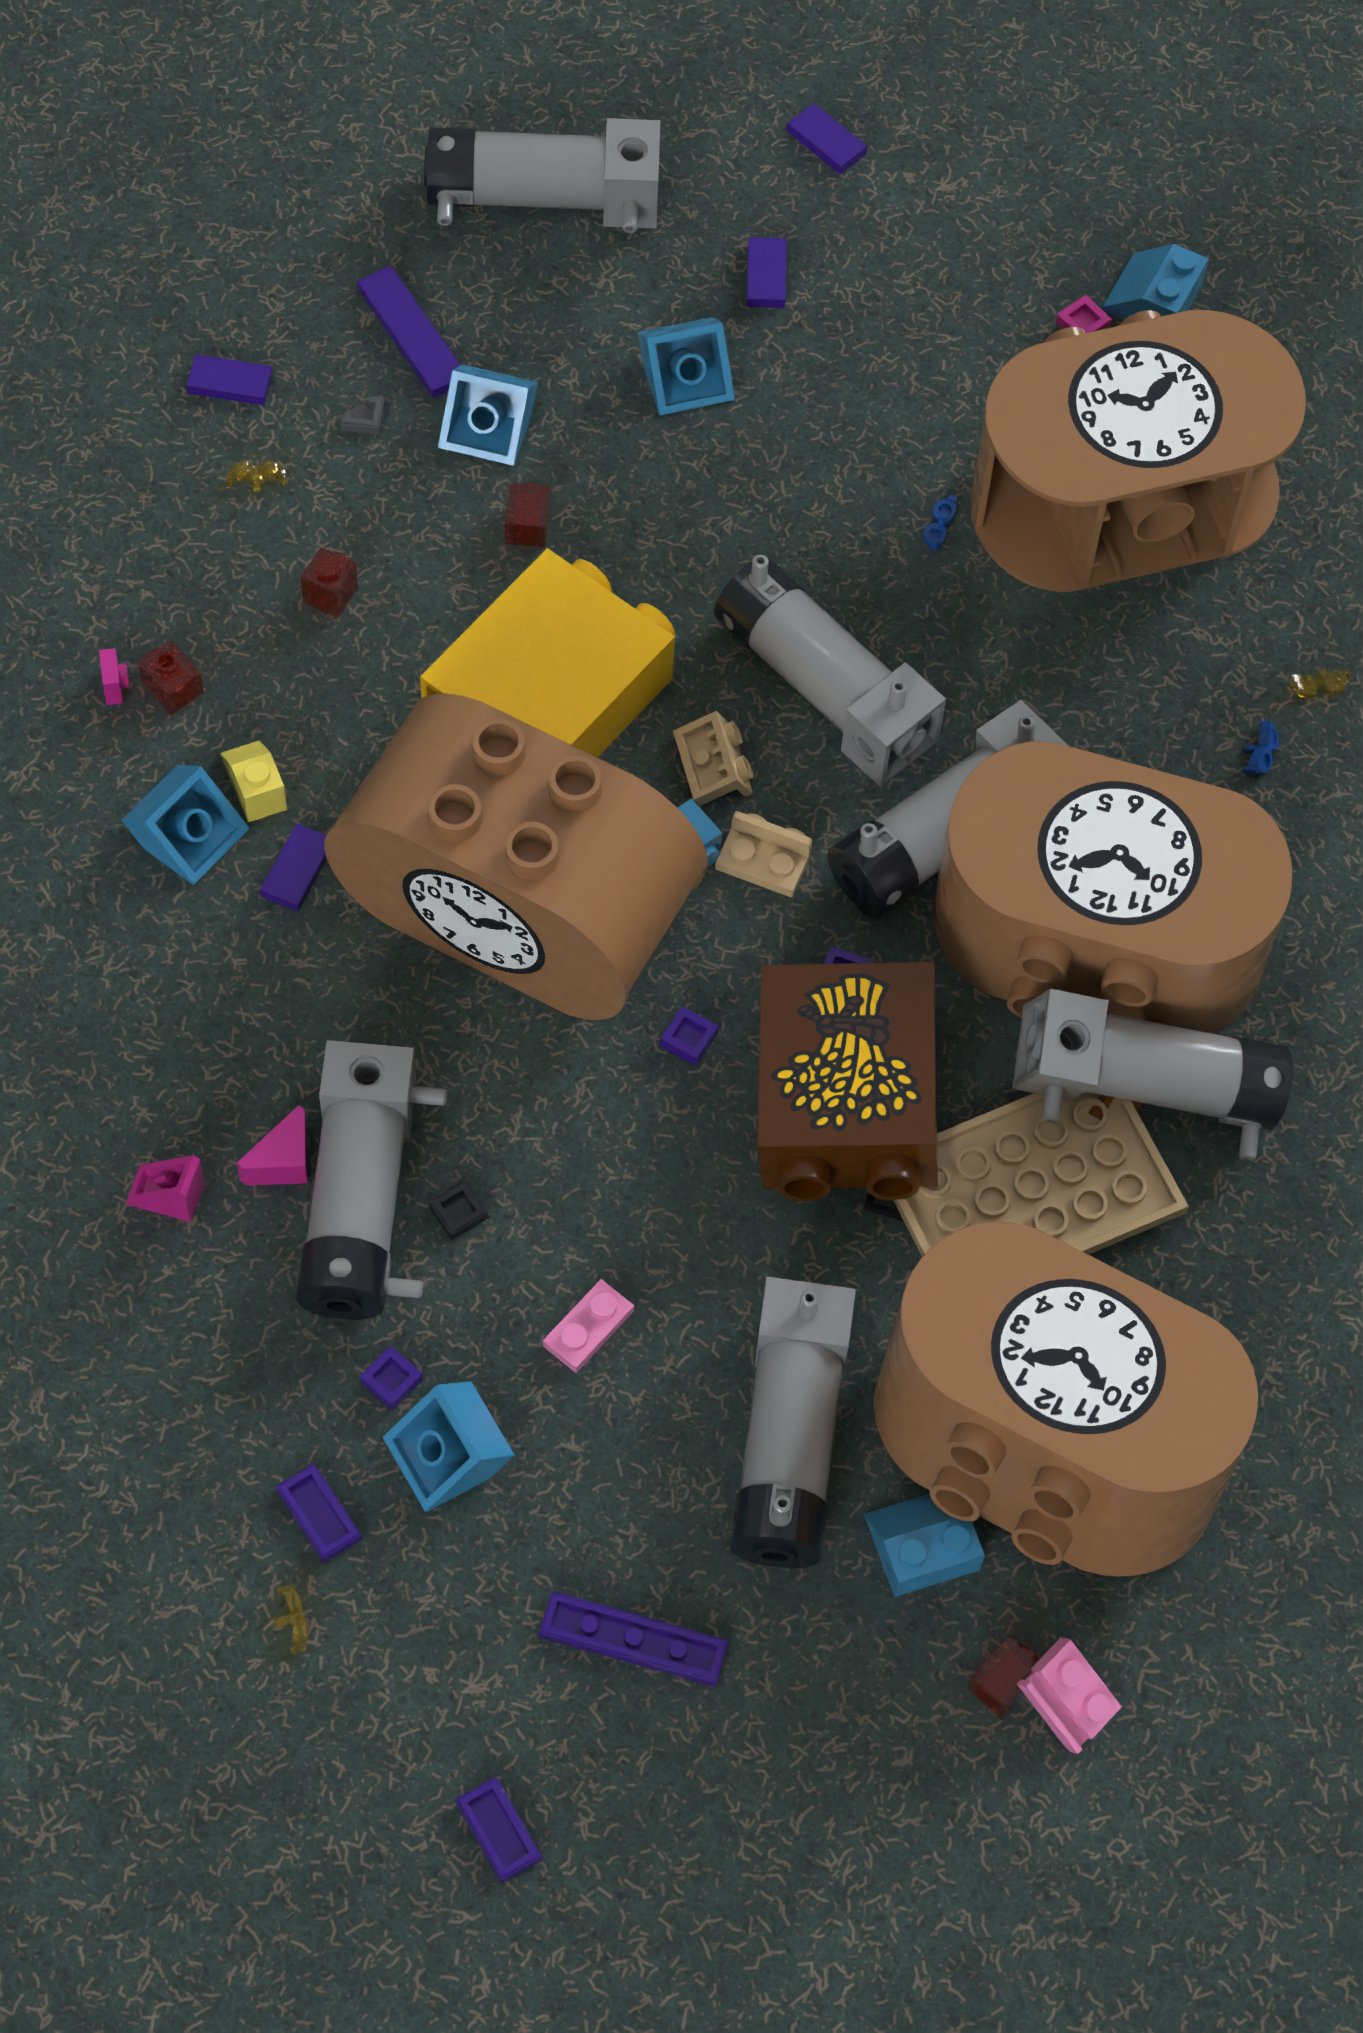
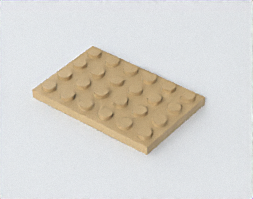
[893,1092,1189,1257]

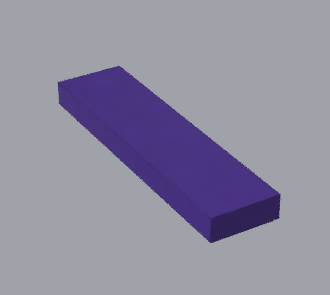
[357,266,460,398]
[539,1591,729,1687]

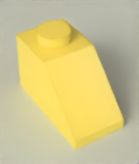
[220,740,287,822]

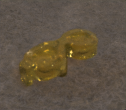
[227,461,287,492]
[1289,668,1352,698]
[274,1585,307,1654]

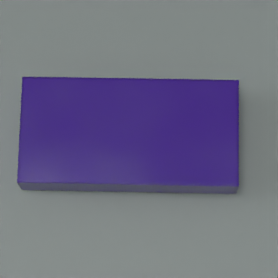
[787,103,867,174]
[746,237,787,308]
[186,354,273,405]
[260,823,327,912]
[275,1463,362,1563]
[455,1777,542,1884]

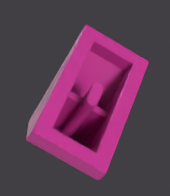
[237,1105,308,1185]
[126,1155,205,1222]

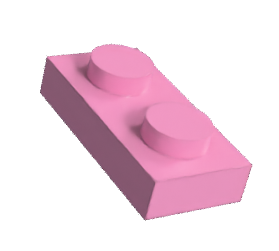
[543,1279,634,1373]

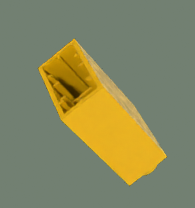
[420,548,675,758]

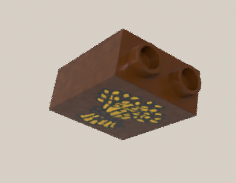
[758,962,938,1201]

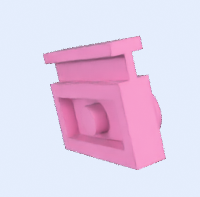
[1017,1637,1122,1754]

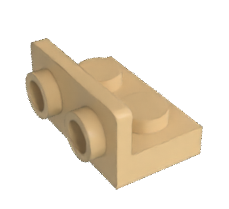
[673,711,753,806]
[715,811,813,898]

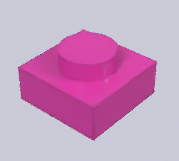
[1056,295,1112,333]
[99,648,129,705]

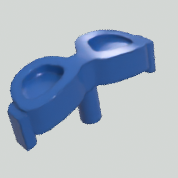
[923,494,957,550]
[1242,721,1279,774]

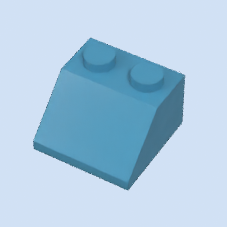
[1102,244,1209,320]
[637,317,735,415]
[438,364,538,466]
[121,765,250,885]
[382,1381,515,1512]
[864,1494,985,1597]

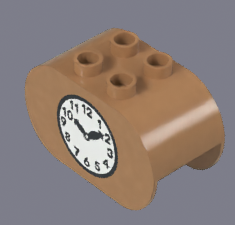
[970,310,1306,592]
[324,693,708,1020]
[933,741,1292,1034]
[874,1221,1258,1577]

